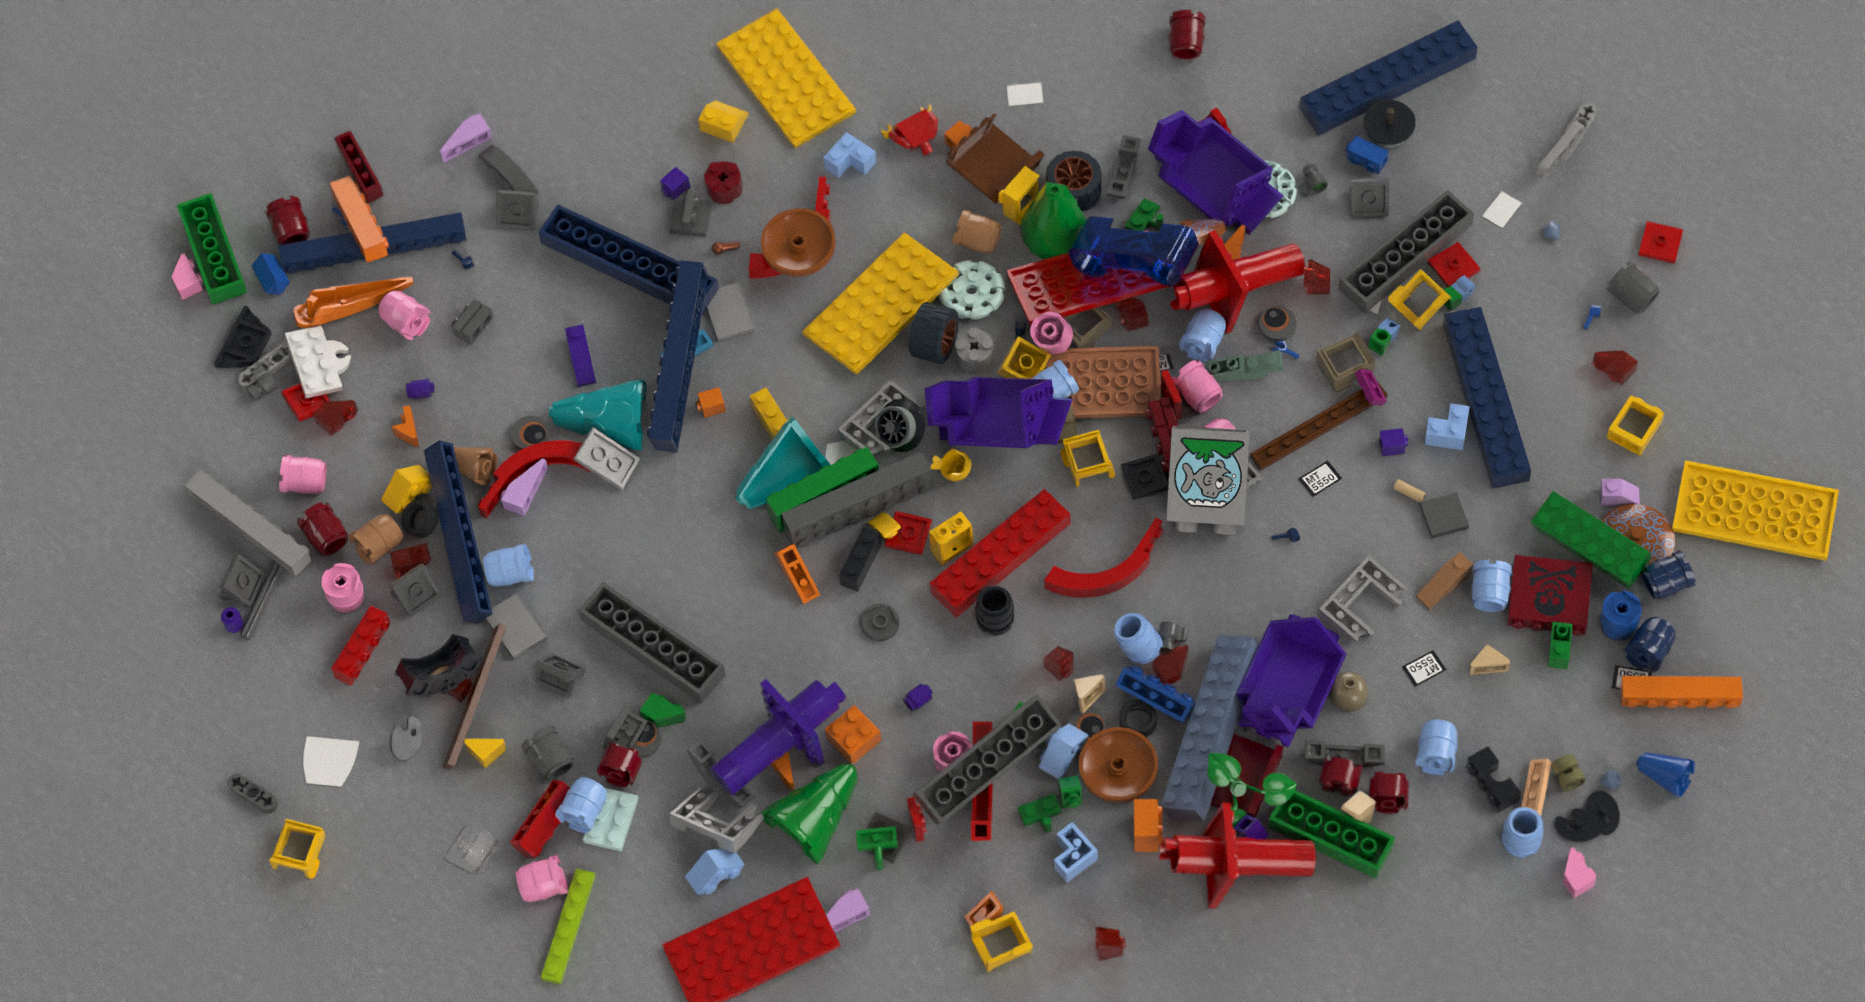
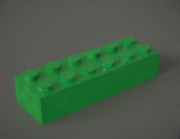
[177,193,248,305]
[766,447,879,533]
[1531,491,1651,589]
[1269,790,1395,879]

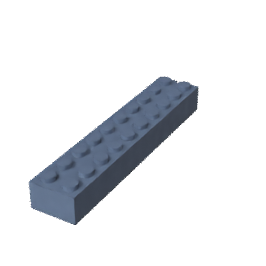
[1160,635,1259,822]

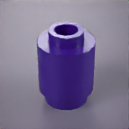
[406,378,435,399]
[221,607,243,633]
[903,683,933,711]

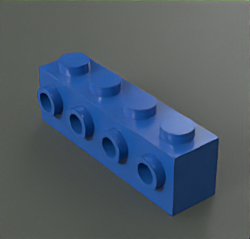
[1115,665,1195,723]

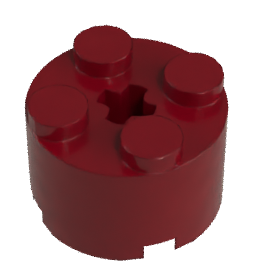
[704,161,743,204]
[597,743,642,787]
[1318,757,1363,797]
[1369,771,1409,814]

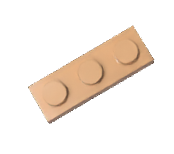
[1521,759,1552,816]

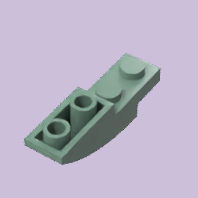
[1205,350,1283,381]

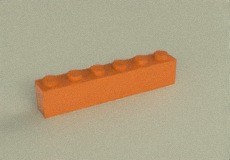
[330,176,389,263]
[1620,676,1743,708]

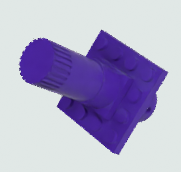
[710,679,846,796]

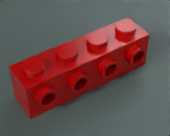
[331,605,391,686]
[509,780,570,859]

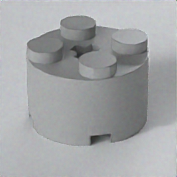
[955,327,994,373]

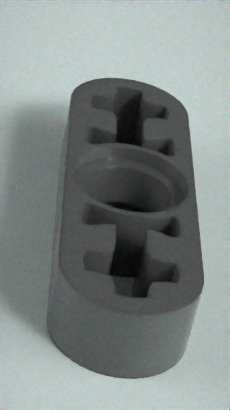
[228,774,278,813]

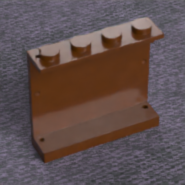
[946,113,1045,204]

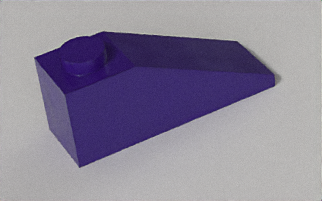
[565,324,596,387]

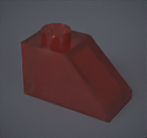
[1095,927,1126,960]

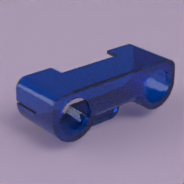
[1068,216,1199,286]

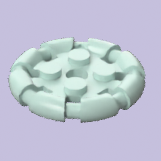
[1263,161,1297,220]
[938,260,1005,320]

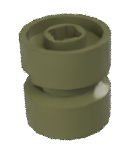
[1551,754,1586,791]

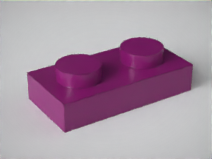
[1355,369,1387,406]

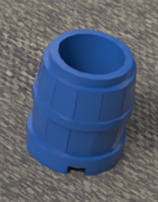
[1600,591,1642,641]

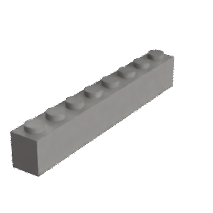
[185,470,312,576]

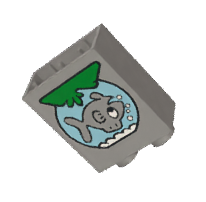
[1167,426,1250,535]

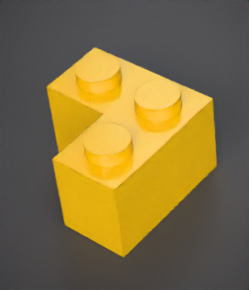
[381,465,432,514]

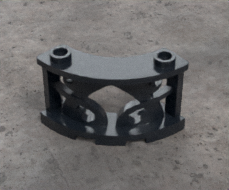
[395,634,483,698]

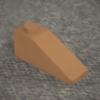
[1416,552,1473,610]

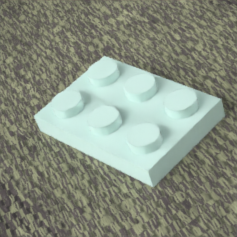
[583,788,639,852]

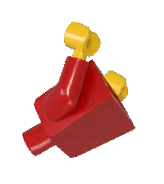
[881,105,938,156]

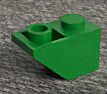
[1548,622,1572,669]
[639,693,687,728]
[1058,775,1082,809]

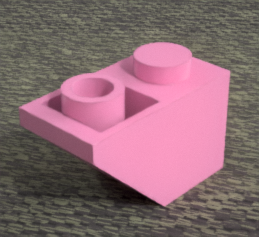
[172,254,203,300]
[1563,847,1596,898]

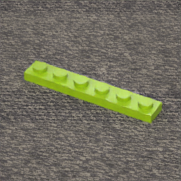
[541,868,596,985]

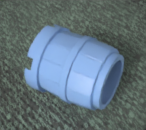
[1179,309,1226,362]
[1032,360,1079,399]
[483,544,534,587]
[1471,560,1512,612]
[1114,613,1163,665]
[1415,719,1458,775]
[555,777,607,833]
[1502,807,1544,858]

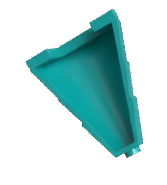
[549,379,647,450]
[735,416,831,509]

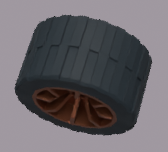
[1046,150,1102,211]
[908,302,959,364]

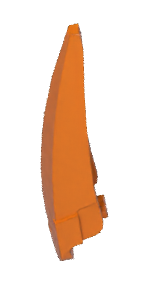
[293,277,414,328]

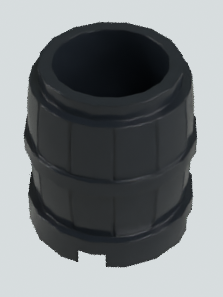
[975,586,1015,636]

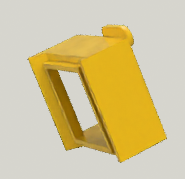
[999,166,1040,225]
[1388,269,1451,331]
[1060,430,1115,487]
[269,818,326,879]
[970,911,1033,973]

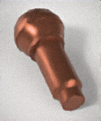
[712,242,740,255]

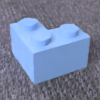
[823,132,876,178]
[1425,404,1470,450]
[1038,723,1088,779]
[1054,822,1098,883]
[685,848,745,895]

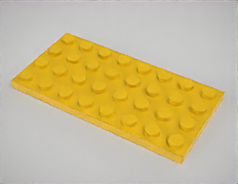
[716,8,856,148]
[802,232,959,375]
[1672,460,1839,561]

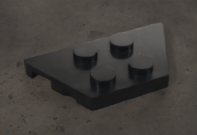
[214,305,272,369]

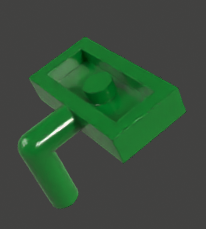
[1125,198,1164,234]
[1017,793,1062,833]
[856,826,898,870]

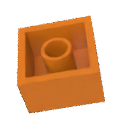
[825,705,881,765]
[1134,799,1162,852]

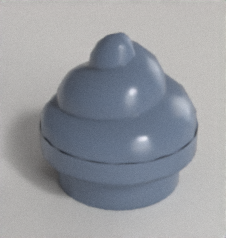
[1541,221,1560,240]
[1600,769,1621,789]

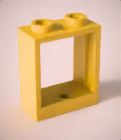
[1607,395,1664,456]
[929,511,974,566]

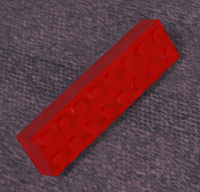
[929,488,1071,618]

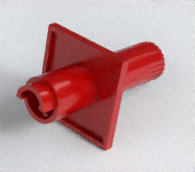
[1170,230,1305,334]
[1159,803,1316,908]

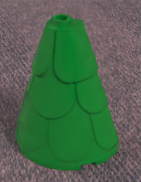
[1021,182,1094,259]
[758,763,858,864]

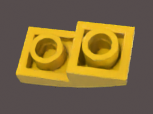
[868,512,901,539]

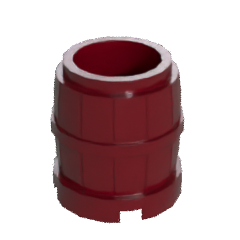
[1168,9,1206,60]
[265,196,310,245]
[297,502,348,556]

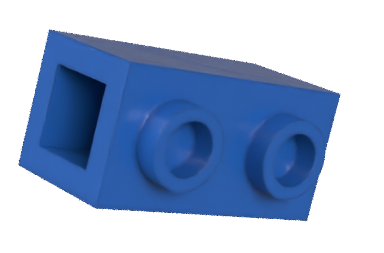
[1345,136,1389,174]
[251,253,290,295]

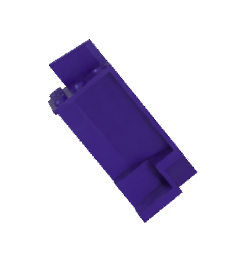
[1148,110,1284,236]
[924,377,1073,448]
[1236,614,1347,748]

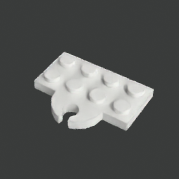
[285,326,351,398]

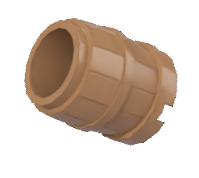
[952,209,1002,254]
[348,514,403,566]

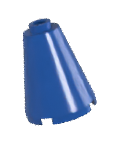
[1637,752,1695,797]

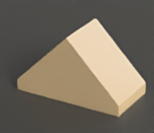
[1469,644,1510,675]
[1074,675,1106,713]
[1341,791,1376,824]

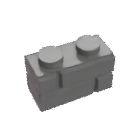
[452,299,494,345]

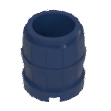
[1641,550,1696,599]
[1625,617,1676,672]

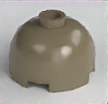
[1329,671,1369,712]

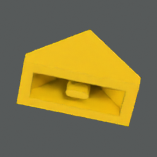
[464,739,506,768]

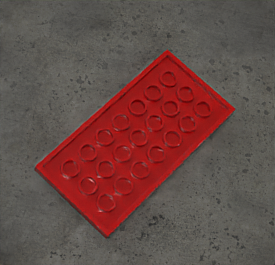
[1006,230,1173,327]
[662,876,841,1002]

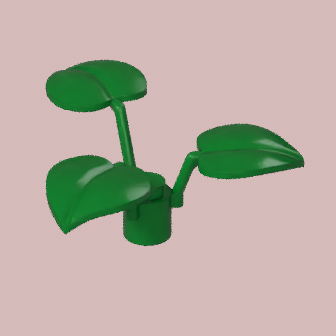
[1207,753,1297,835]

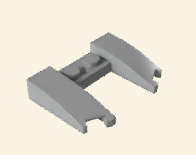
[837,380,924,455]
[1317,555,1406,642]
[670,787,763,854]

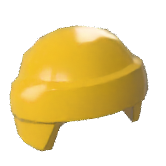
[930,449,972,482]

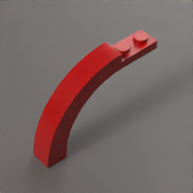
[748,176,831,279]
[478,440,591,519]
[1044,517,1164,598]
[971,721,993,841]

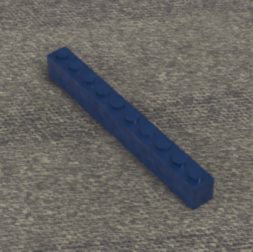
[279,212,467,274]
[424,440,493,624]

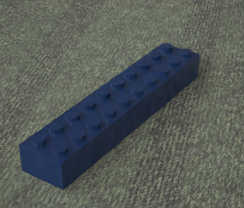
[1299,20,1477,136]
[538,204,719,315]
[647,260,709,453]
[1443,307,1531,489]

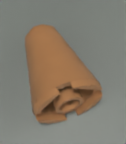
[454,447,497,485]

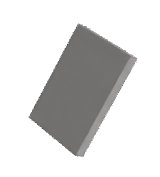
[707,282,754,342]
[573,428,640,491]
[486,594,547,659]

